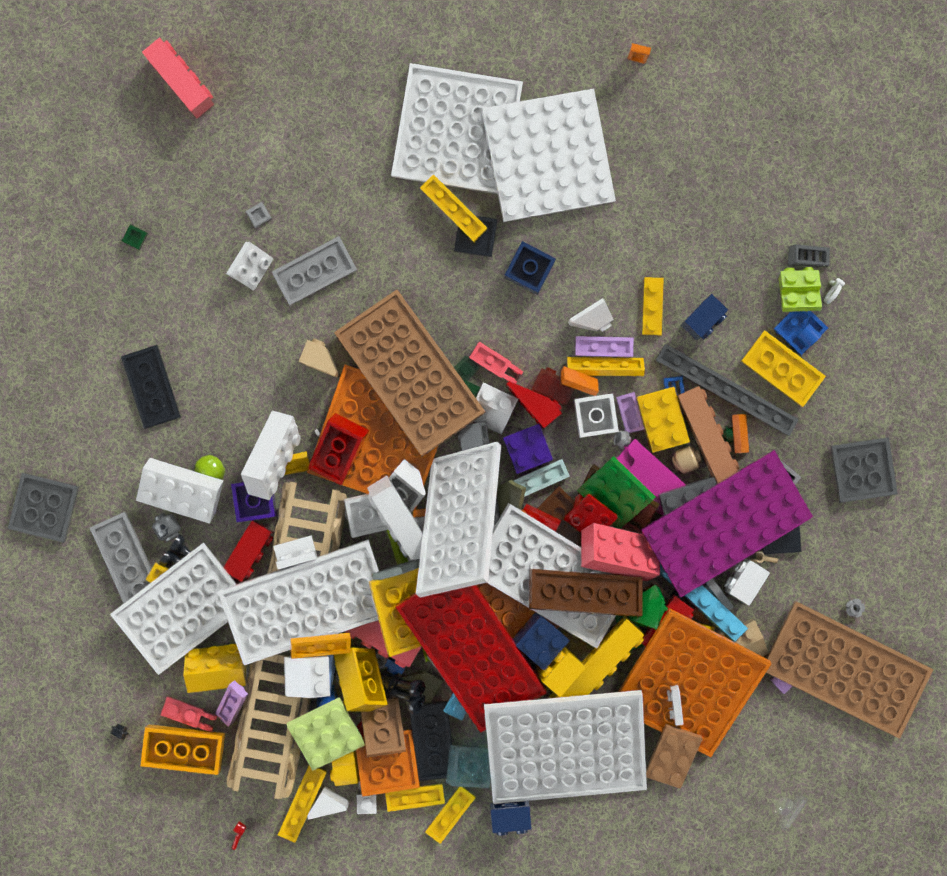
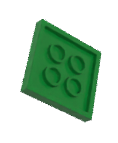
[577,456,656,529]

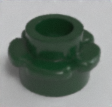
[722,426,734,443]

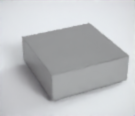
[246,202,272,228]

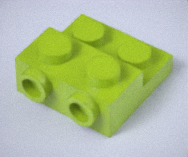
[779,267,822,312]

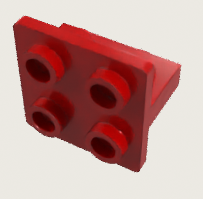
[564,494,618,532]

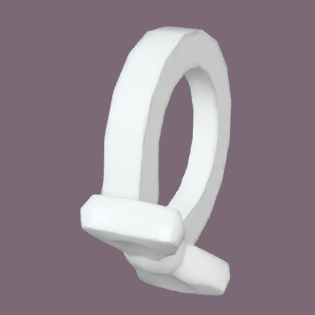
[824,278,845,304]

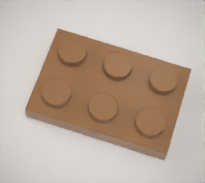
[361,698,406,757]
[646,724,702,789]

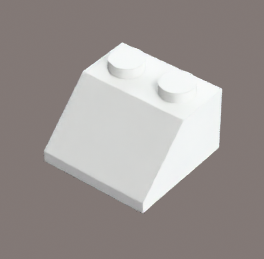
[474,383,518,434]
[284,655,330,698]

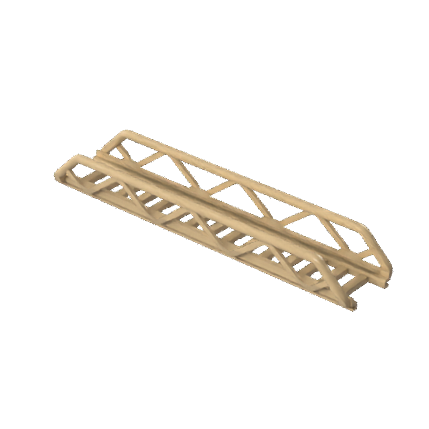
[227,482,347,799]

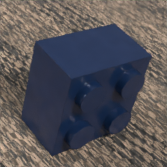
[504,241,556,295]
[681,294,728,340]
[513,612,570,670]
[490,801,532,836]

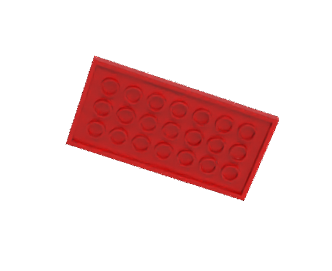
[395,585,547,733]

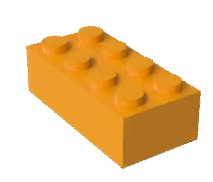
[140,724,225,775]

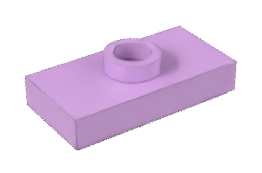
[616,392,645,433]

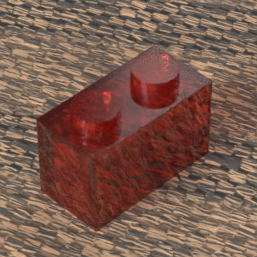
[531,367,574,406]

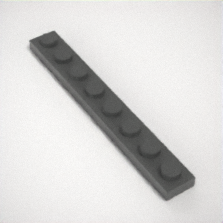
[655,344,799,436]

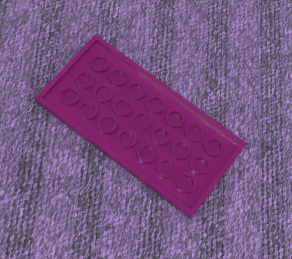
[641,450,813,597]

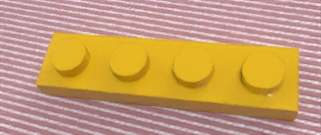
[420,174,488,242]
[567,357,645,376]
[278,765,327,843]

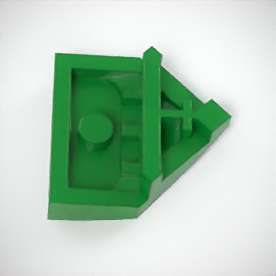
[629,585,668,630]

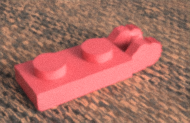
[469,342,523,384]
[161,696,217,732]

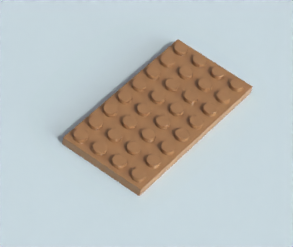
[334,290,485,457]
[766,601,934,739]

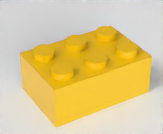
[636,387,690,453]
[183,644,247,693]
[534,647,586,697]
[334,648,388,712]

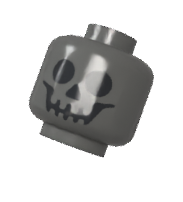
[152,513,181,542]

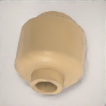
[672,446,702,474]

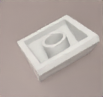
[307,786,349,820]

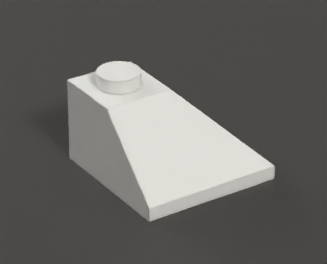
[568,298,614,332]
[389,459,426,512]

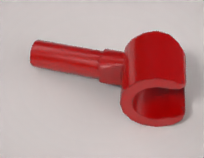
[232,821,246,850]

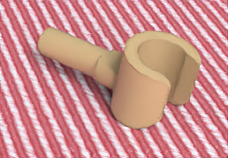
[750,551,778,563]

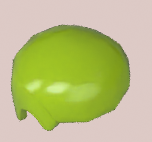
[194,455,225,480]

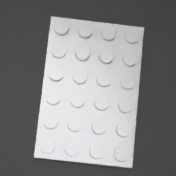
[110,542,236,675]

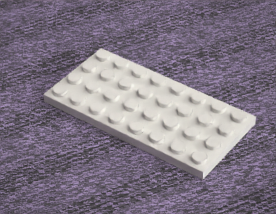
[416,442,501,597]
[487,503,620,648]
[218,540,379,665]

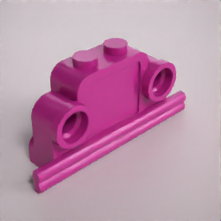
[616,439,686,515]

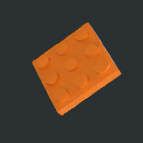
[356,729,420,797]

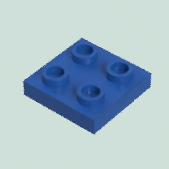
[773,311,828,356]

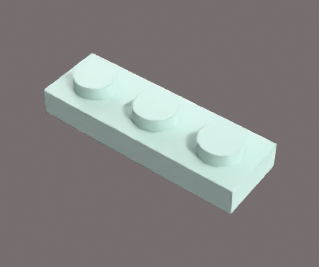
[513,459,570,497]

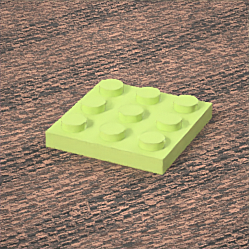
[287,697,365,770]

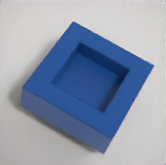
[385,657,405,675]

